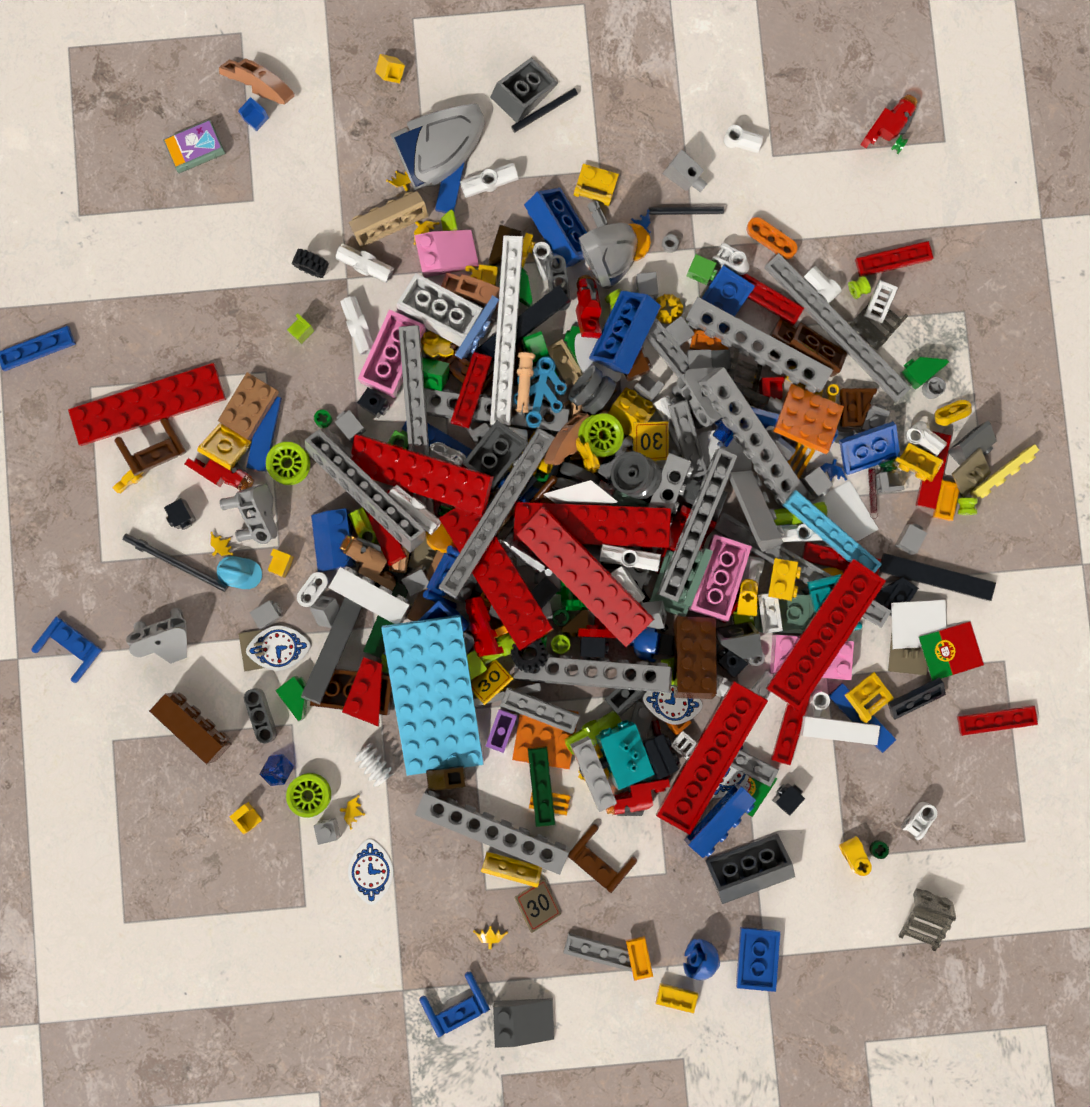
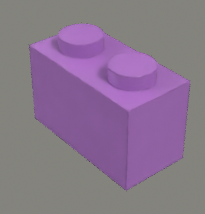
[486,708,517,753]

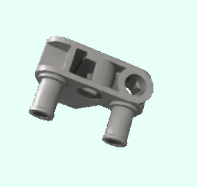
[672,367,722,429]
[220,484,277,544]
[126,608,187,664]

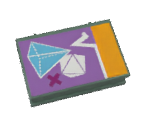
[163,120,226,174]

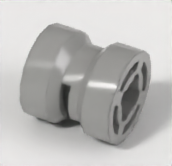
[922,377,946,399]

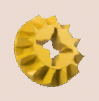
[656,294,683,324]

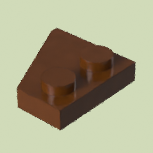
[839,388,877,427]

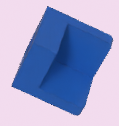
[238,97,269,131]

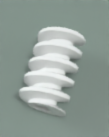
[354,742,395,787]

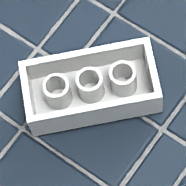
[397,273,483,346]
[328,566,411,624]

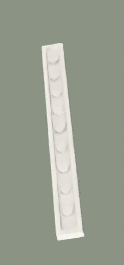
[490,236,523,427]

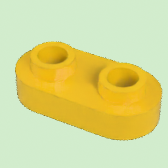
[934,400,972,426]

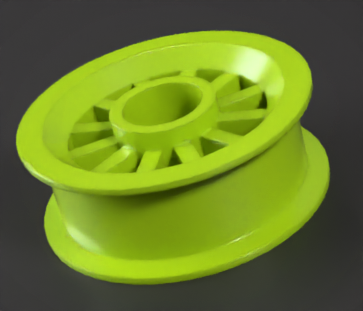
[578,413,624,457]
[266,442,310,485]
[286,773,331,818]

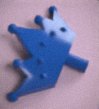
[631,210,651,234]
[820,459,847,481]

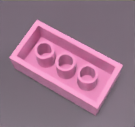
[358,310,426,398]
[688,534,752,621]
[770,635,854,680]

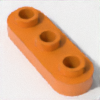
[746,217,797,259]

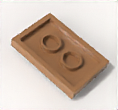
[218,372,279,440]

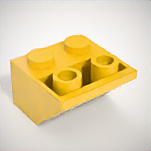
[608,387,656,438]

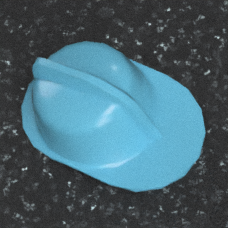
[217,556,262,589]

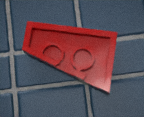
[465,596,504,657]
[342,657,383,727]

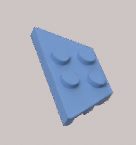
[455,295,499,359]

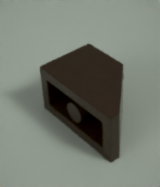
[489,225,524,266]

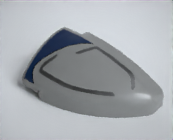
[390,104,485,191]
[579,223,638,289]

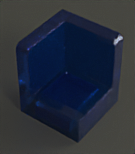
[713,418,733,447]
[259,754,294,786]

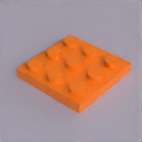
[773,384,844,455]
[512,710,579,769]

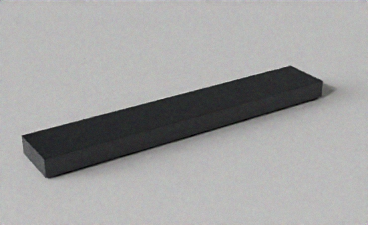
[469,285,571,363]
[878,553,996,601]

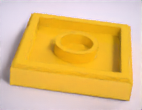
[197,423,252,470]

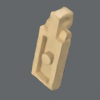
[547,339,582,385]

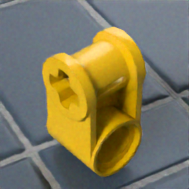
[737,579,758,616]
[839,836,872,876]

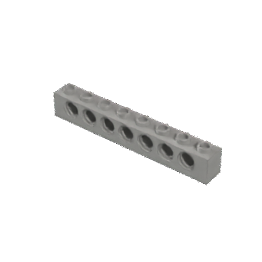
[685,297,833,393]
[699,367,807,506]
[424,387,569,434]
[305,429,425,553]
[657,448,737,602]
[625,453,694,604]
[513,652,673,693]
[415,790,569,875]

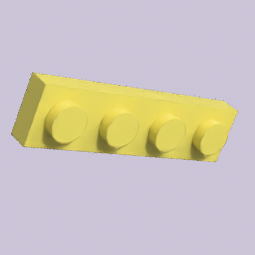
[970,444,1039,498]

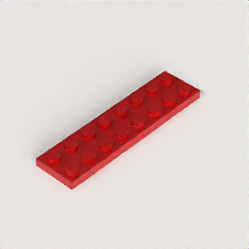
[68,363,226,446]
[350,434,493,515]
[514,502,671,548]
[439,507,554,651]
[517,507,655,647]
[766,559,886,711]
[656,681,768,835]

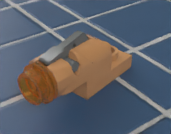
[339,535,396,591]

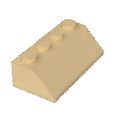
[349,191,428,248]

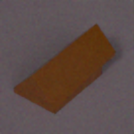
[769,317,847,377]

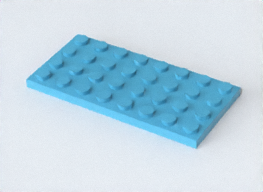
[381,615,484,776]

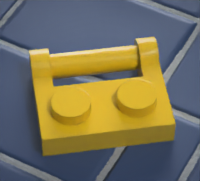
[573,164,619,206]
[845,672,894,723]

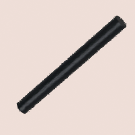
[511,88,578,133]
[648,207,724,215]

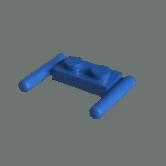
[423,545,460,609]
[31,616,102,683]
[419,971,490,1038]

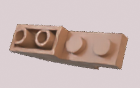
[219,58,294,105]
[441,273,500,311]
[544,410,607,465]

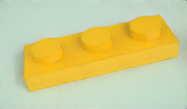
[481,851,542,888]

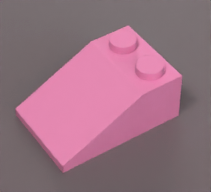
[414,230,479,278]

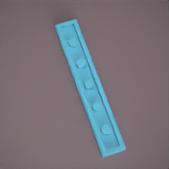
[783,490,882,573]

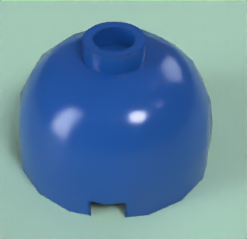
[630,627,661,663]
[683,939,720,980]

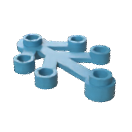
[513,357,567,428]

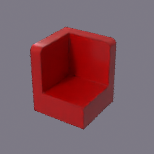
[759,377,785,400]

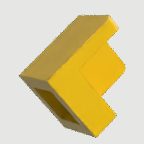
[375,54,405,84]
[268,548,294,578]
[229,802,262,835]

